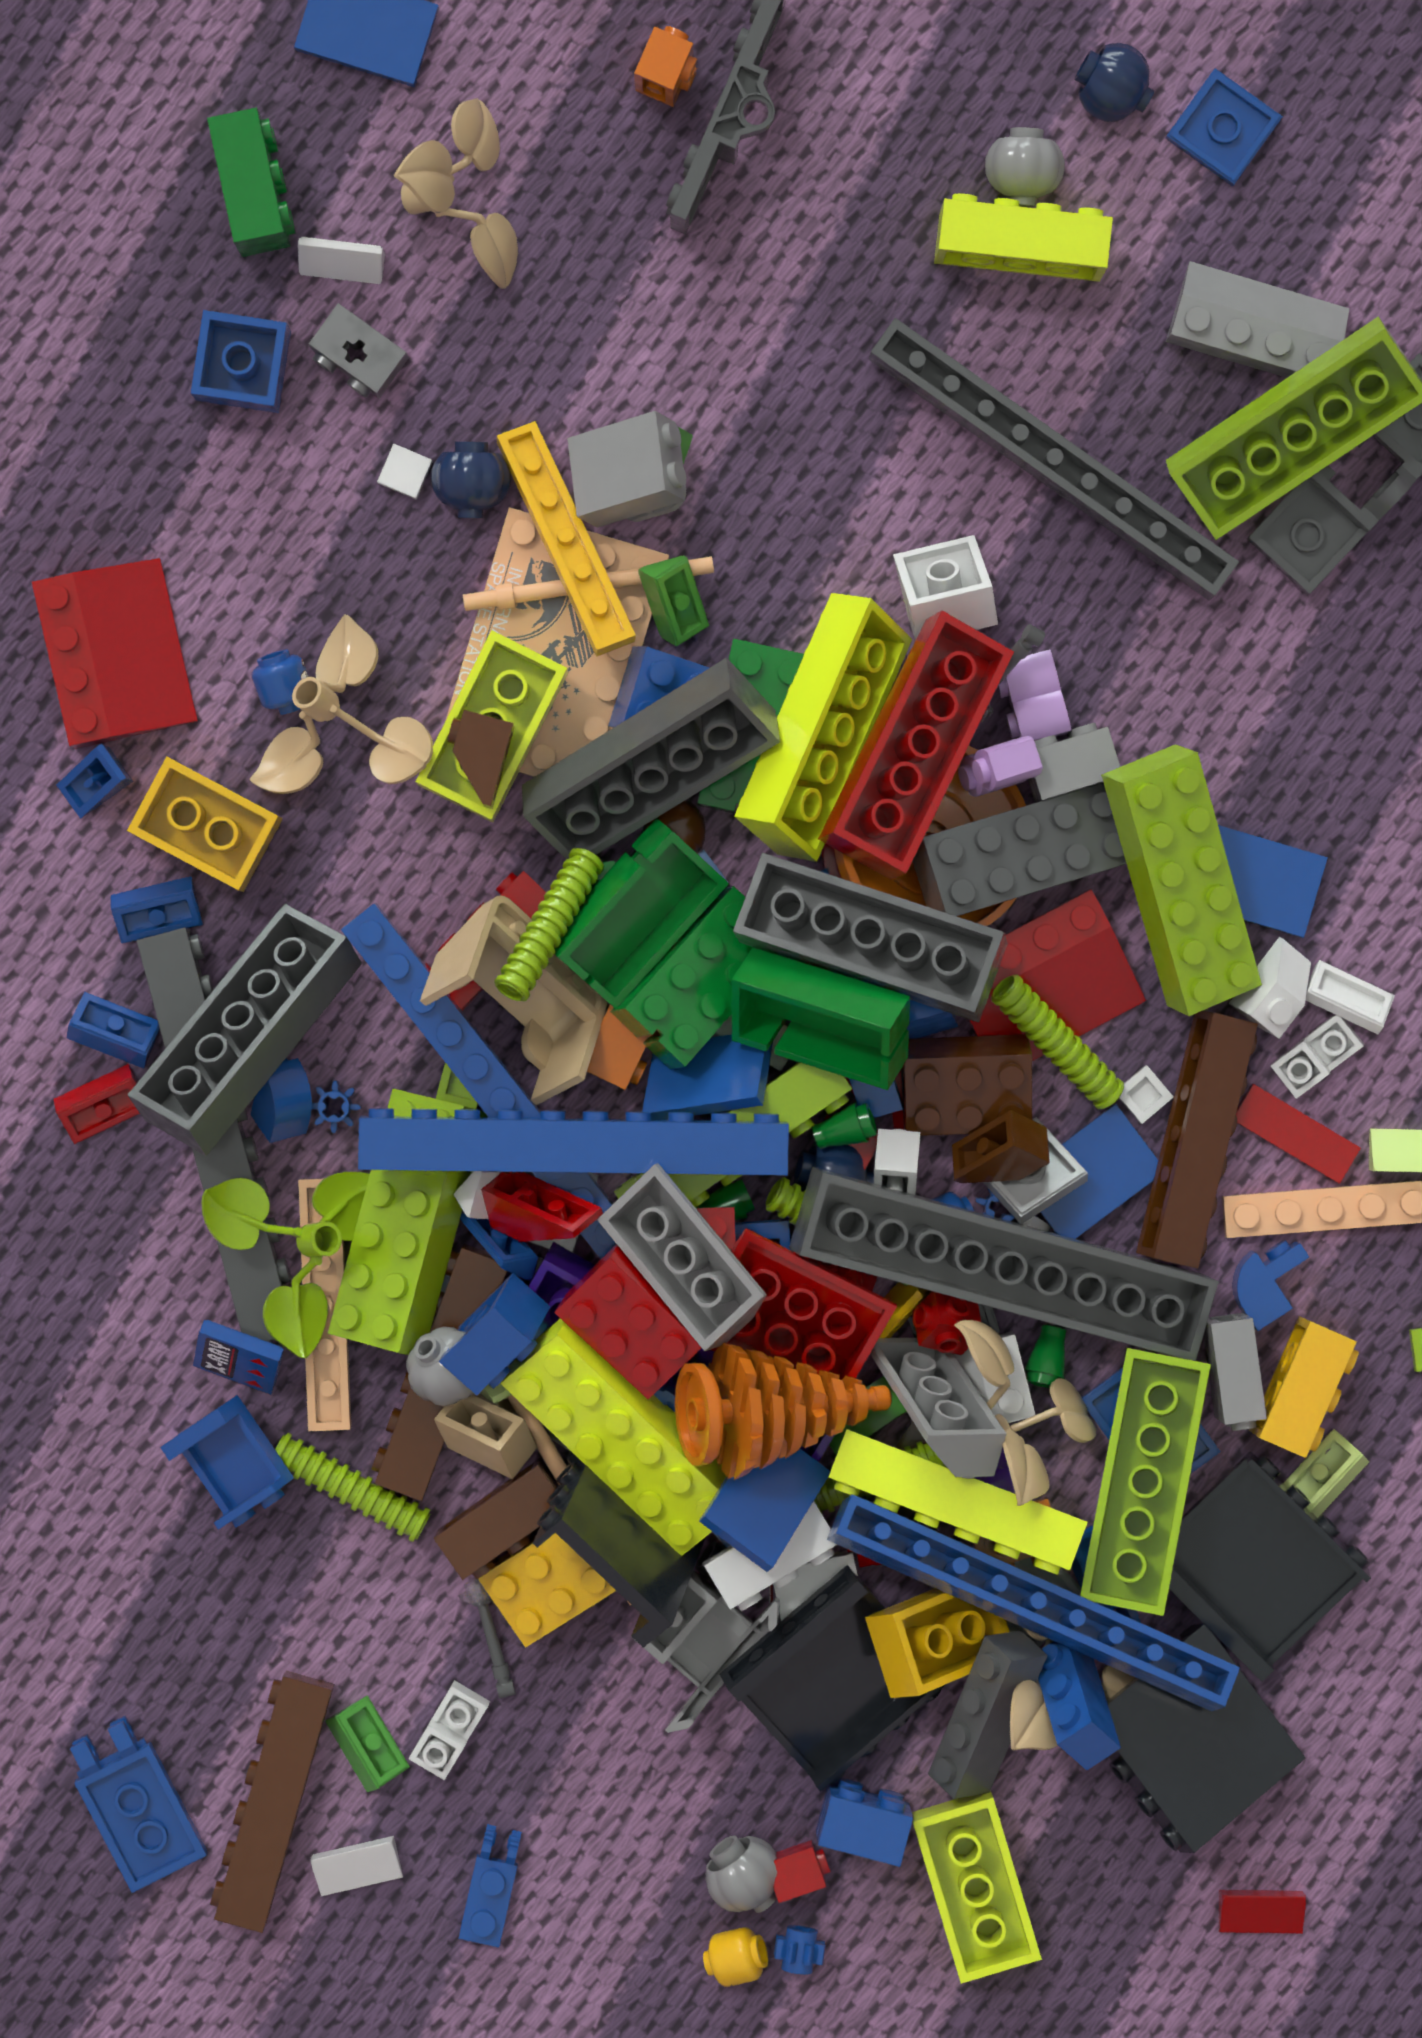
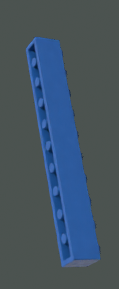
[341,903,616,1259]
[358,1108,789,1175]
[827,1494,1240,1711]

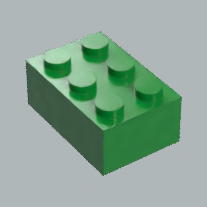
[207,107,296,257]

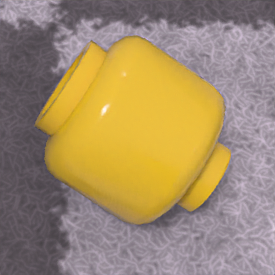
[703,1927,768,1987]

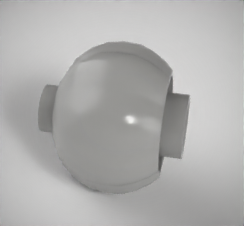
[985,127,1065,207]
[406,1326,473,1406]
[705,1835,777,1913]

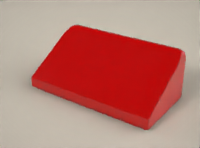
[54,1064,140,1144]
[1219,1890,1306,1934]

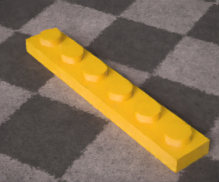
[497,421,636,657]

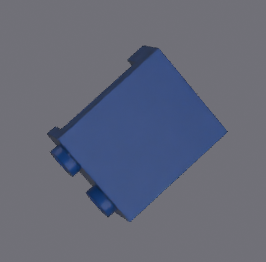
[160,1395,294,1530]

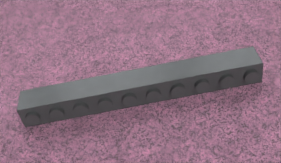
[869,318,1239,601]
[136,927,291,1341]

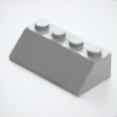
[1166,261,1350,378]
[597,1163,767,1351]
[870,1338,1006,1479]

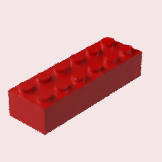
[818,611,1014,880]

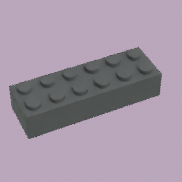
[522,657,780,859]
[912,783,1126,916]
[733,852,1008,1023]
[128,903,362,1156]

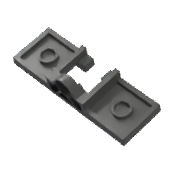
[666,0,785,235]
[1247,353,1422,596]

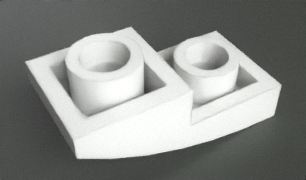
[1271,1014,1364,1099]
[409,1680,490,1780]

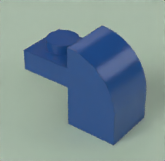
[250,1058,312,1143]
[1232,1240,1309,1331]

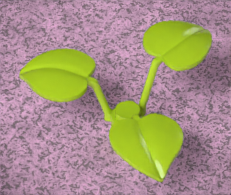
[202,1172,370,1358]

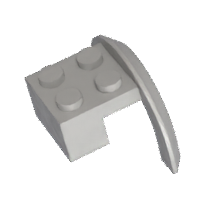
[637,1570,780,1733]

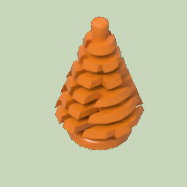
[675,1343,892,1480]

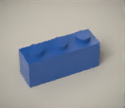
[1038,1641,1121,1770]

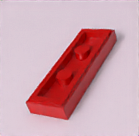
[1236,1084,1361,1184]

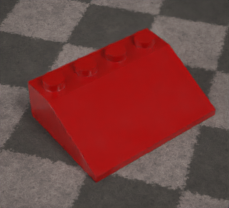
[32,558,198,749]
[967,889,1146,1061]
[710,1228,897,1380]

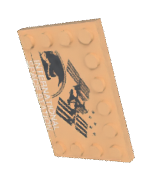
[445,507,669,777]

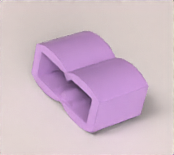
[998,650,1071,741]
[958,736,1043,797]

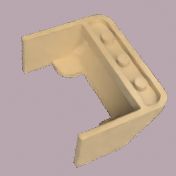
[420,896,607,1105]

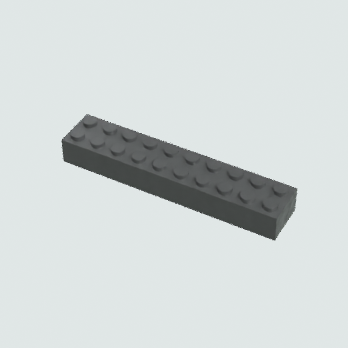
[789,1167,1219,1361]

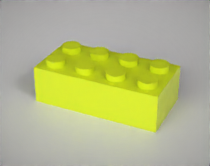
[934,193,1113,282]
[415,630,568,823]
[912,1790,1042,1984]

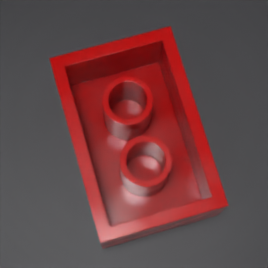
[554,1244,701,1399]

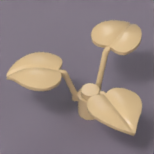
[394,98,518,289]
[250,614,433,794]
[954,1320,1096,1506]
[1010,1573,1135,1750]

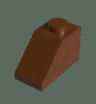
[447,710,515,809]
[952,1110,1050,1183]

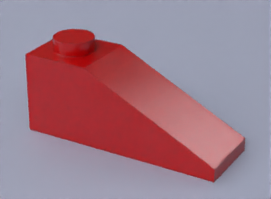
[481,1172,603,1242]

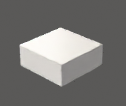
[377,444,433,500]
[1119,1065,1174,1124]

